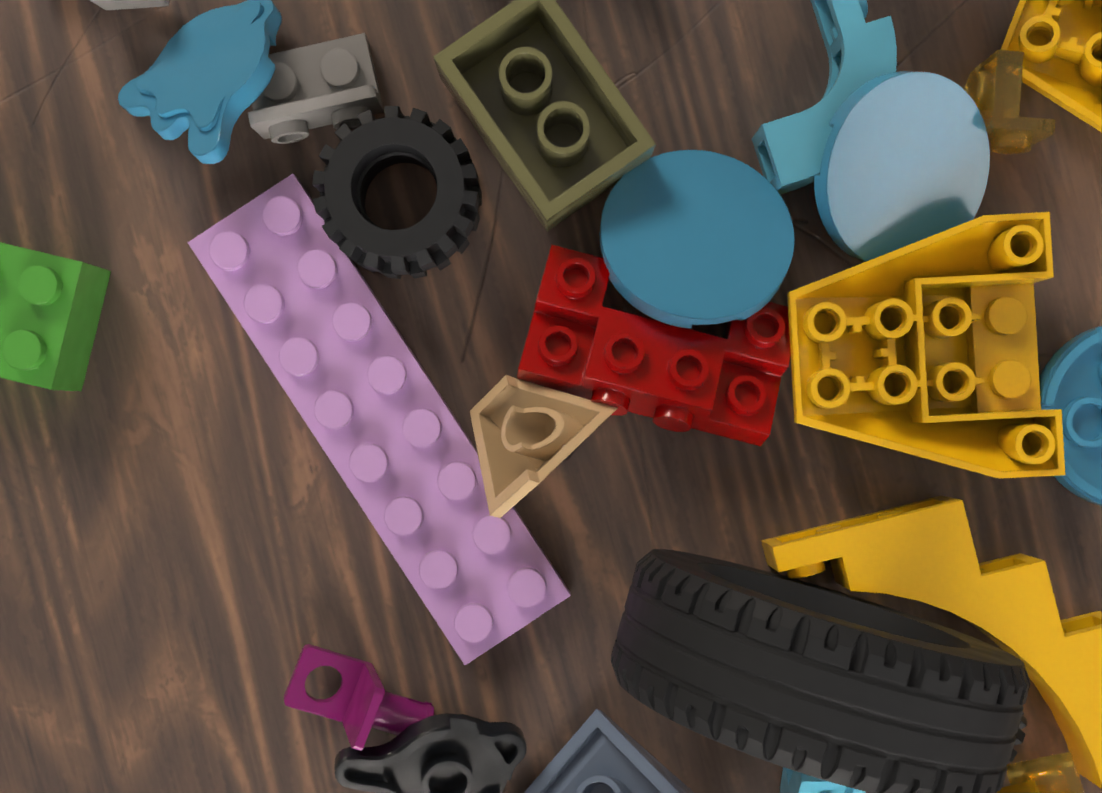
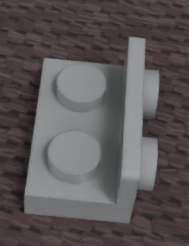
[247,33,385,144]

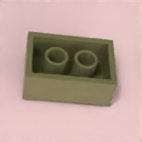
[433,0,656,232]

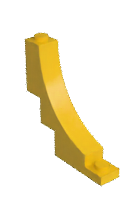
[761,496,1102,789]

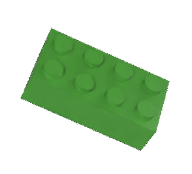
[0,242,111,391]

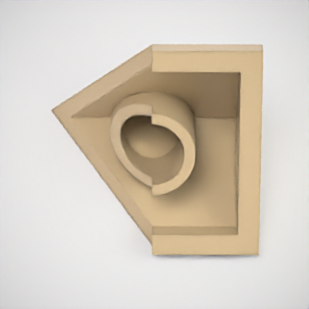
[470,375,618,518]

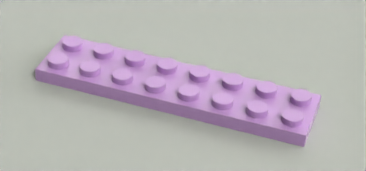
[187,174,571,665]

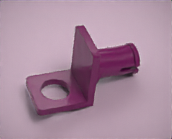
[283,644,434,751]

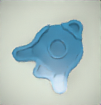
[118,0,282,164]

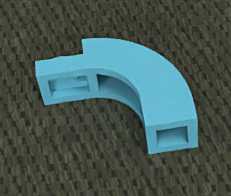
[752,0,897,194]

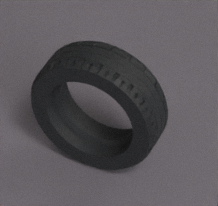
[611,549,1031,793]

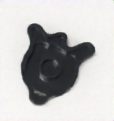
[334,713,527,793]

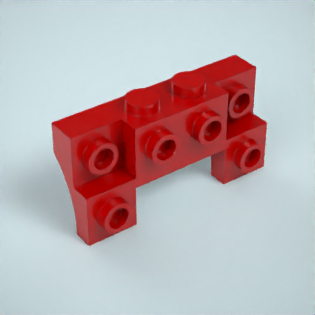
[517,244,791,447]

